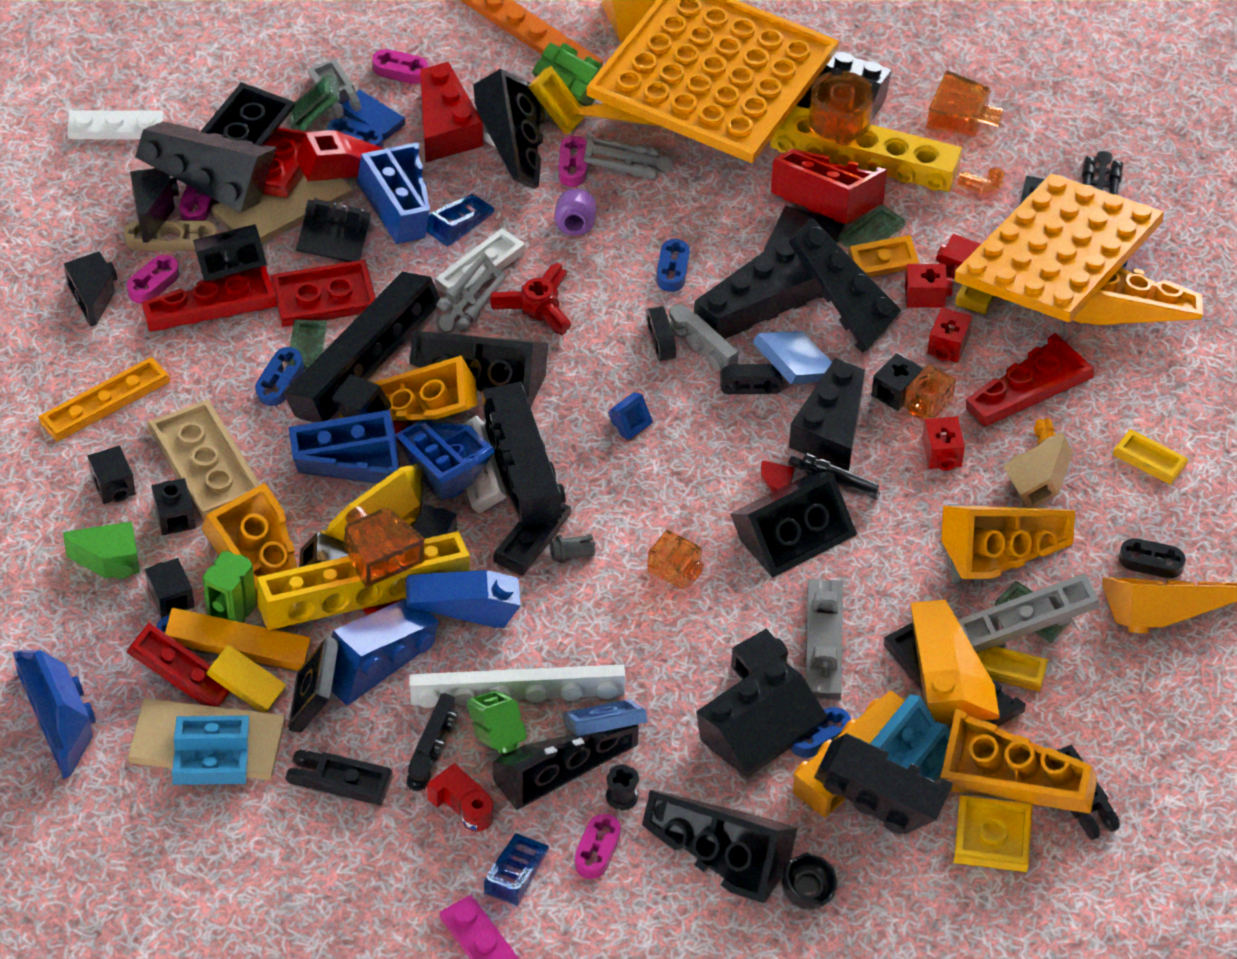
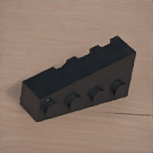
[135,121,276,213]
[482,382,566,527]

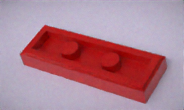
[126,622,230,707]

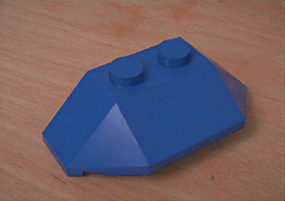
[395,420,495,501]
[13,650,96,778]

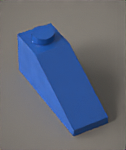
[405,570,521,628]

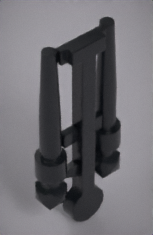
[1082,151,1123,195]
[788,453,881,500]

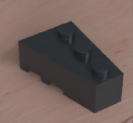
[789,357,865,471]
[814,733,953,834]

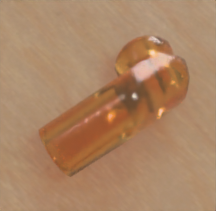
[957,167,1005,194]

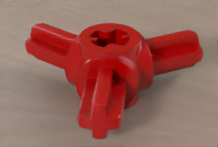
[490,262,571,335]

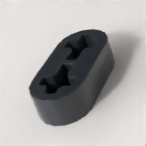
[646,306,676,361]
[720,364,783,394]
[1119,538,1186,578]

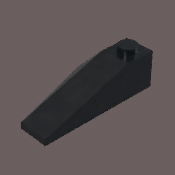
[473,68,545,189]
[410,330,548,408]
[493,725,639,810]
[642,790,798,903]

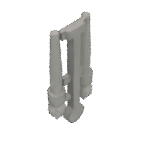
[584,137,673,180]
[436,253,506,332]

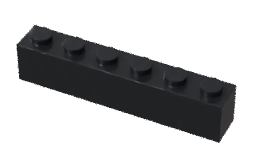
[284,272,440,423]

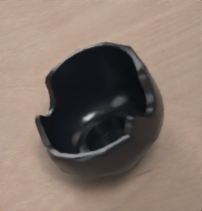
[781,852,838,910]

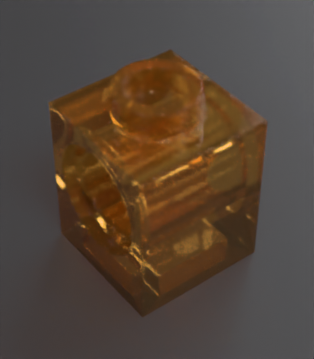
[904,364,956,419]
[647,529,704,589]

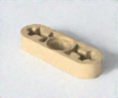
[124,221,217,251]

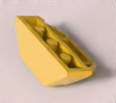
[320,464,423,555]

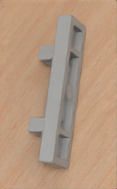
[958,573,1100,653]
[806,579,843,700]

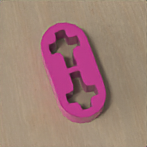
[372,49,428,84]
[558,136,587,187]
[179,185,215,221]
[127,255,179,304]
[575,814,621,879]

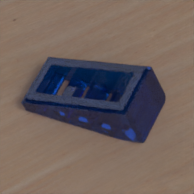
[426,194,494,247]
[484,833,549,906]

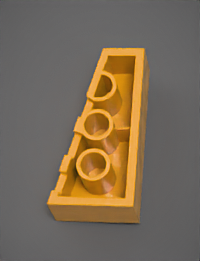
[941,709,1098,814]

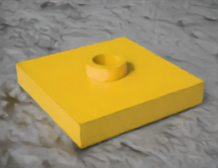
[953,795,1033,872]

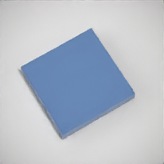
[753,331,832,384]
[562,699,648,737]

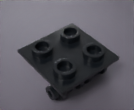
[296,197,371,262]

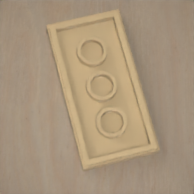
[212,175,353,243]
[147,399,260,521]
[128,698,286,781]

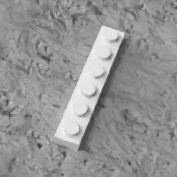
[409,664,625,708]

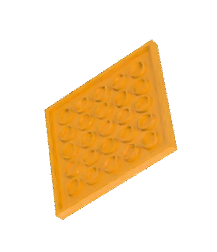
[586,0,839,164]

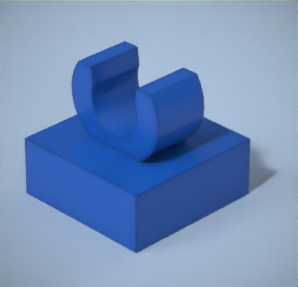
[608,392,653,439]

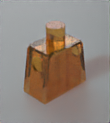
[926,70,1004,136]
[344,506,424,588]

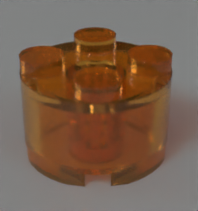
[809,71,873,146]

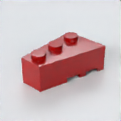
[420,61,483,163]
[771,149,887,224]

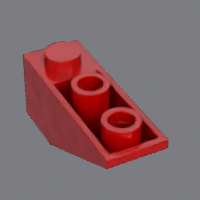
[296,130,383,182]

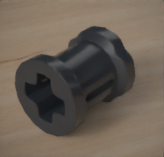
[606,764,639,810]

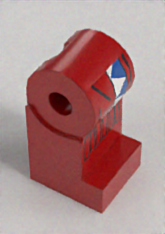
[427,762,494,832]

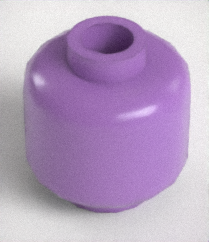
[554,189,597,236]

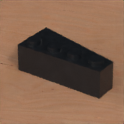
[694,236,823,339]

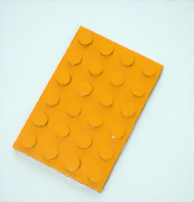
[955,174,1164,323]

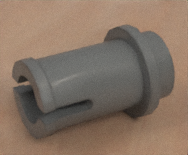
[550,534,595,563]

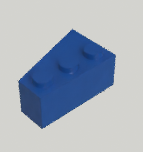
[357,142,430,244]
[288,410,400,484]
[331,599,439,706]

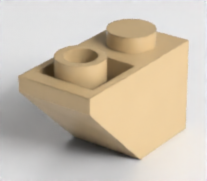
[1003,432,1073,508]

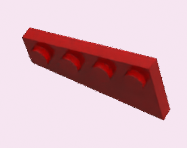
[141,266,277,332]
[966,333,1094,427]

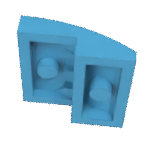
[870,694,950,781]
[172,716,250,785]

